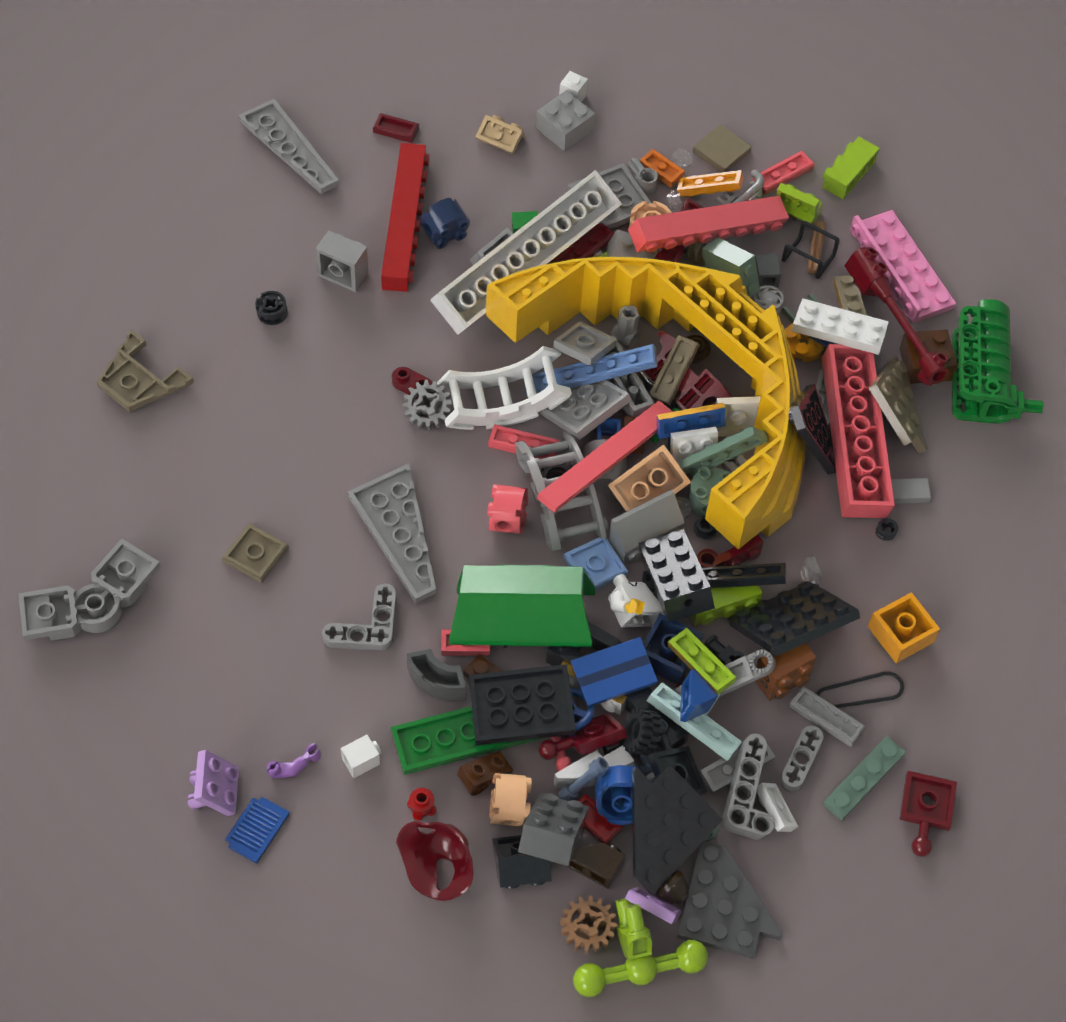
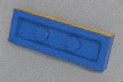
[657,403,726,439]

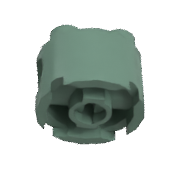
[688,467,731,518]

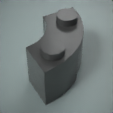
[407,649,466,701]

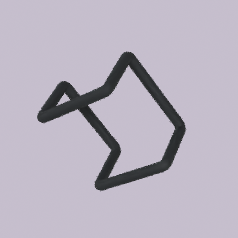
[782,221,840,279]

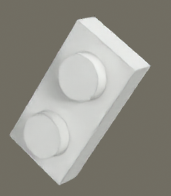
[757,783,798,832]

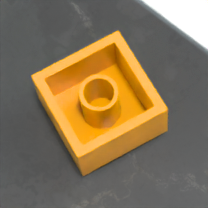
[868,592,940,663]

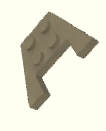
[97,329,194,412]

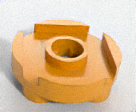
[785,323,825,362]

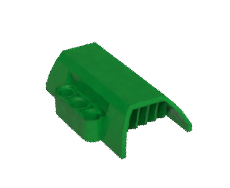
[449,565,595,647]

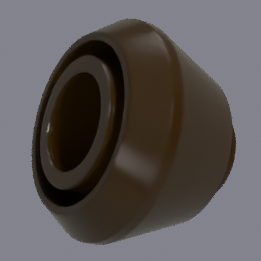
[686,335,711,364]
[656,871,689,904]

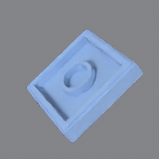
[563,537,628,590]

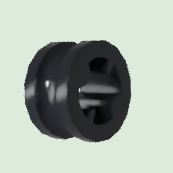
[876,518,898,541]

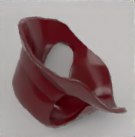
[396,821,474,901]

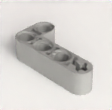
[722,733,774,840]

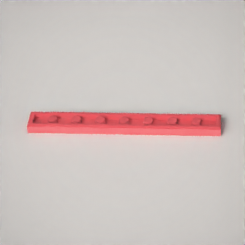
[537,401,673,513]

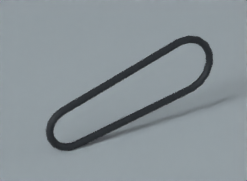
[817,671,904,708]

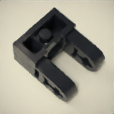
[546,621,621,666]

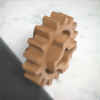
[560,895,617,954]

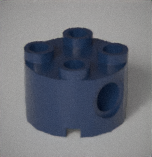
[420,198,470,249]

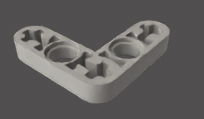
[322,584,396,651]

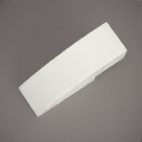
[554,745,634,788]

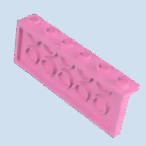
[850,210,956,324]

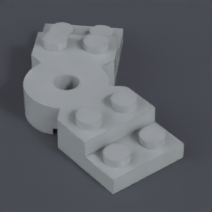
[18,538,161,641]

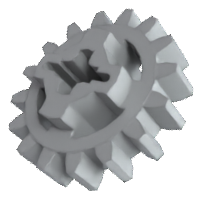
[403,380,453,430]

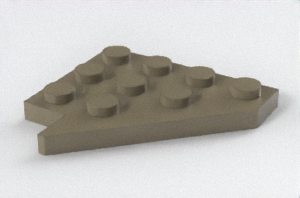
[869,356,927,454]

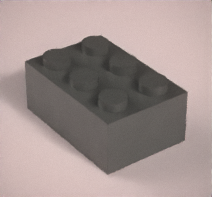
[518,793,589,866]

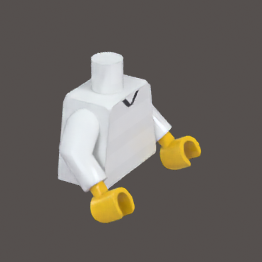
[608,574,664,628]

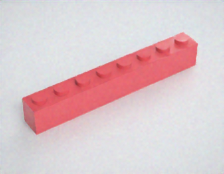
[628,196,789,253]

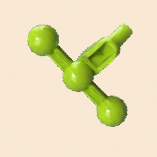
[573,898,708,997]

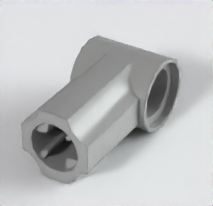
[611,305,640,348]

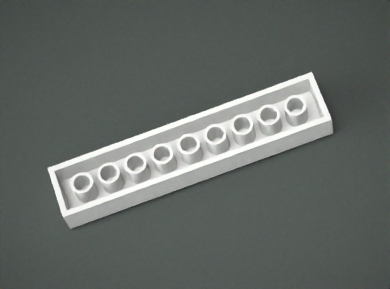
[430,170,622,335]

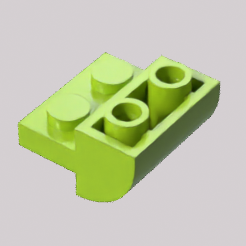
[777,183,823,225]

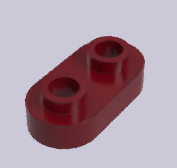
[392,367,433,400]

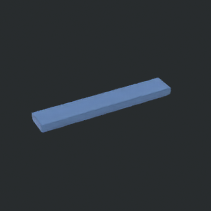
[526,344,658,396]

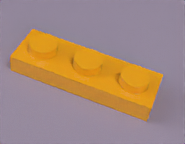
[677,170,743,197]

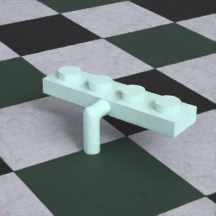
[647,683,742,761]

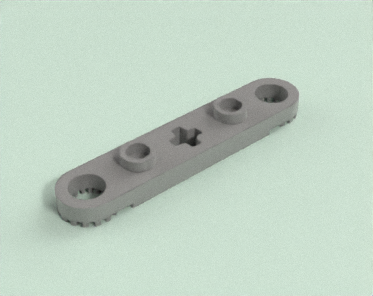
[673,650,776,697]

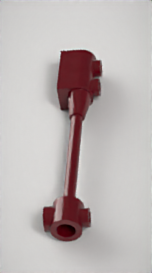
[844,247,949,386]

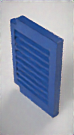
[225,797,290,864]

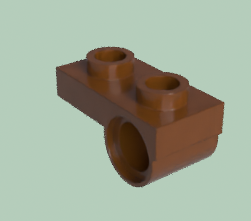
[457,751,513,796]

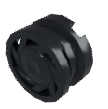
[255,291,288,325]

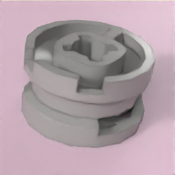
[753,285,784,315]

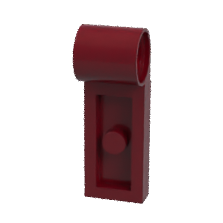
[697,534,764,568]

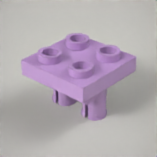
[187,750,239,816]

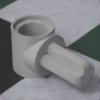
[627,158,658,196]

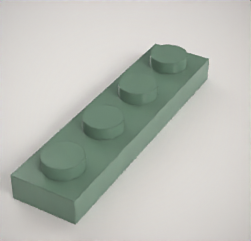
[679,426,768,476]
[823,736,906,821]

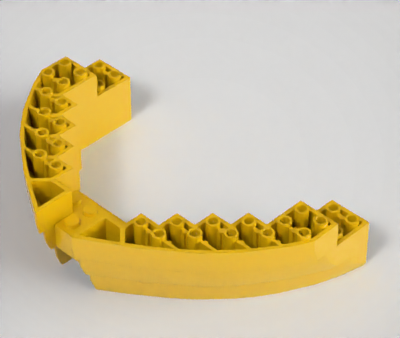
[486,257,806,549]

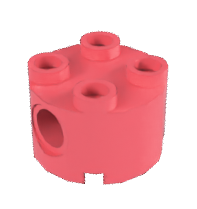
[487,484,528,534]

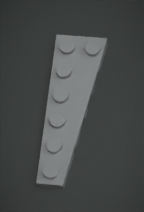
[238,99,339,194]

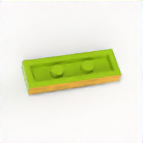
[668,628,736,695]

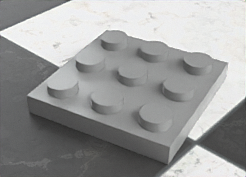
[568,163,651,229]
[539,380,631,440]

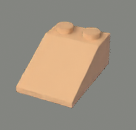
[607,445,691,512]

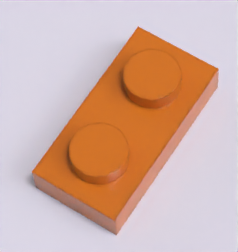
[639,149,685,188]

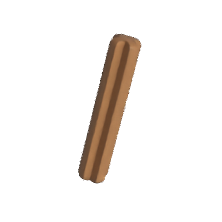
[807,220,826,275]

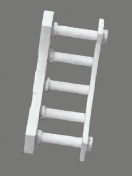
[437,346,572,430]

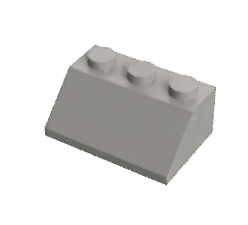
[609,490,685,564]

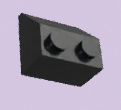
[492,835,552,889]

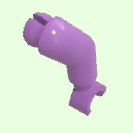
[266,743,321,779]

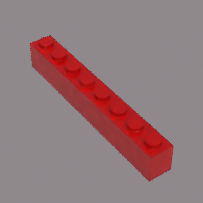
[381,143,430,292]

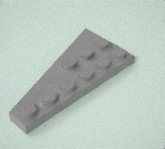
[348,463,436,604]

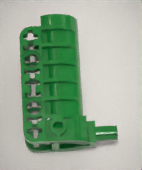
[951,299,1044,424]

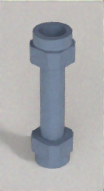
[558,757,609,801]

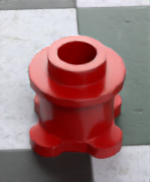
[407,788,436,821]

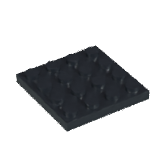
[728,581,861,656]

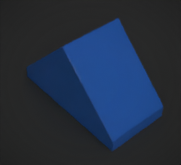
[680,669,718,722]

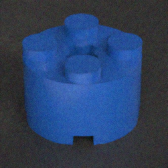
[595,765,637,825]

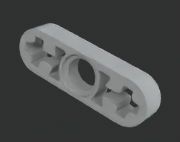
[780,726,824,792]

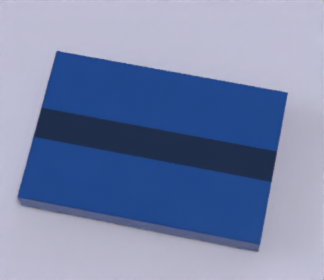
[571,637,658,708]

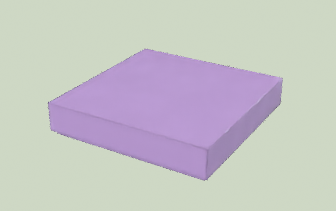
[625,887,682,924]

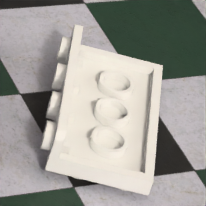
[791,298,889,355]

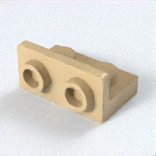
[475,115,526,155]

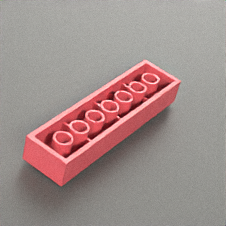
[822,344,895,518]

